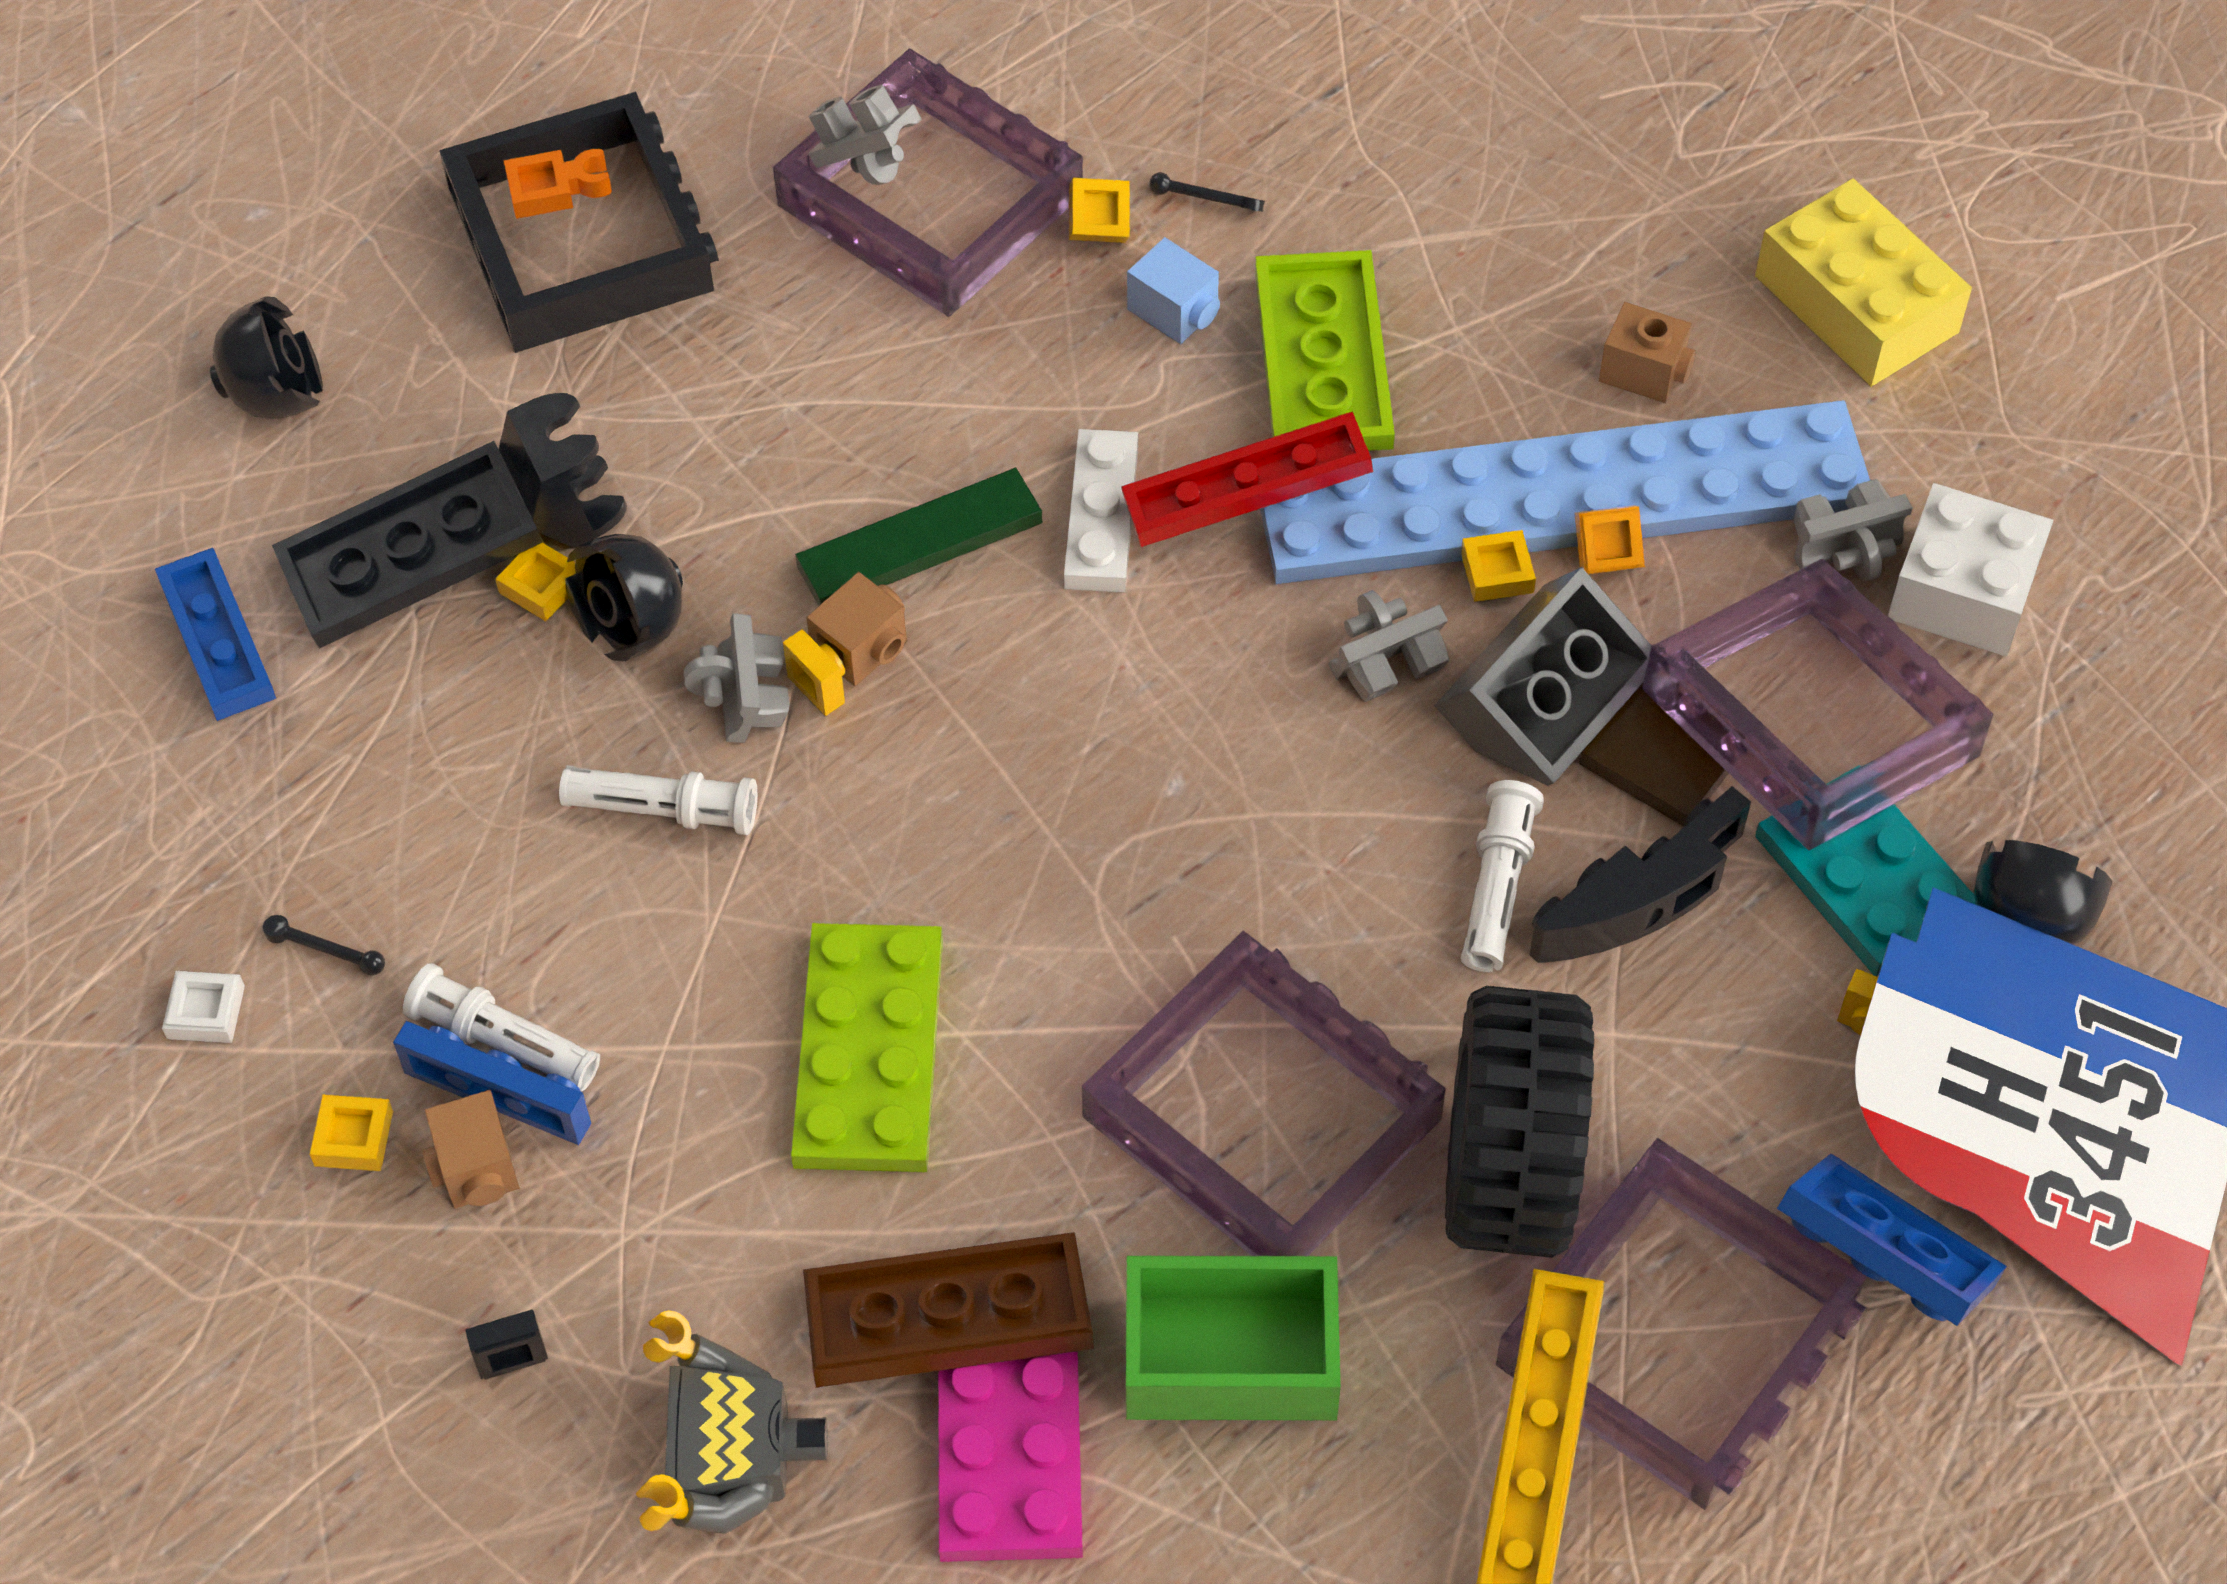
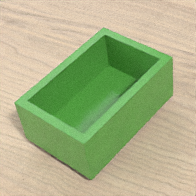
[1126,1256,1341,1421]

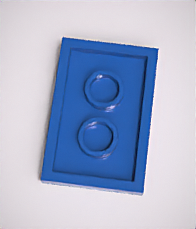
[1777,1153,2007,1326]

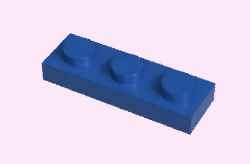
[155,547,277,721]
[393,1021,591,1145]

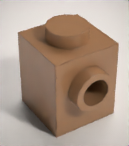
[1598,302,1696,403]
[806,572,907,686]
[422,1090,520,1209]

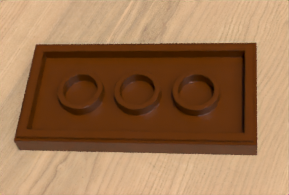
[803,1232,1094,1388]

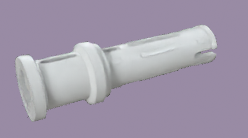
[559,765,758,835]
[1461,780,1544,972]
[403,963,600,1092]

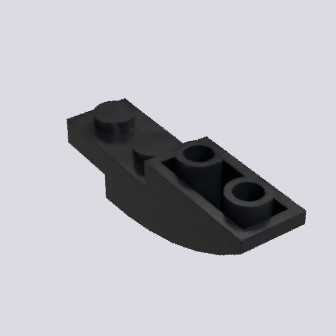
[1529,786,1751,963]

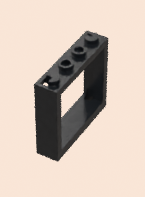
[439,91,719,353]

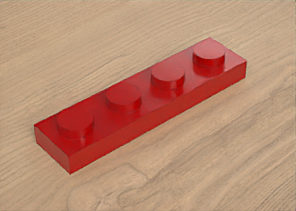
[1121,411,1374,547]

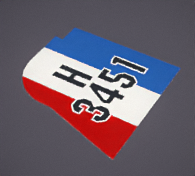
[1855,887,2227,1366]

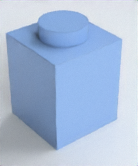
[1127,237,1220,344]

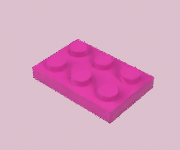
[938,1351,1083,1562]

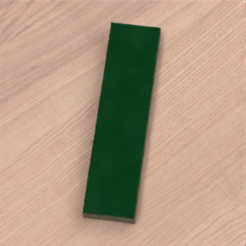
[795,467,1043,606]

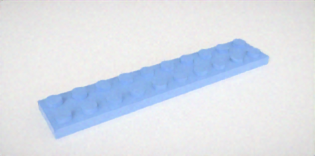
[1260,400,1870,584]

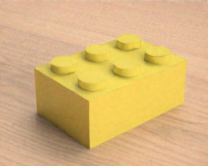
[1755,178,1972,387]

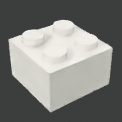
[1887,483,2053,657]

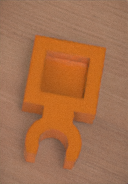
[504,149,612,219]

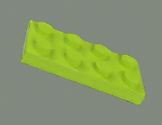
[1255,250,1395,451]
[791,923,943,1172]

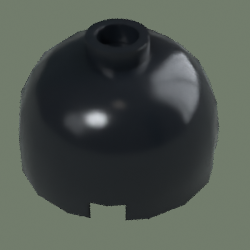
[210,296,323,419]
[565,534,683,662]
[1974,840,2113,945]

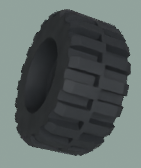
[1445,985,1594,1258]

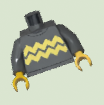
[636,1310,828,1534]

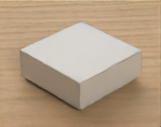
[162,971,245,1043]

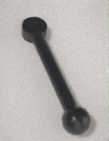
[1149,172,1265,212]
[263,915,385,976]

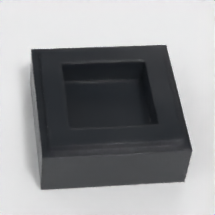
[465,1309,548,1380]

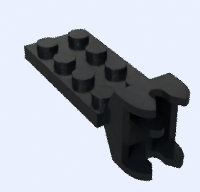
[272,393,627,649]

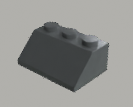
[1434,567,1663,786]

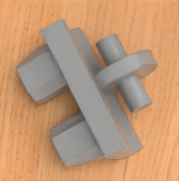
[808,84,922,185]
[1793,479,1913,582]
[1329,590,1449,702]
[684,614,790,743]

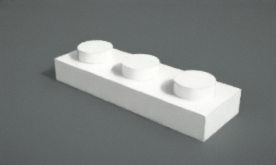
[1064,429,1138,592]

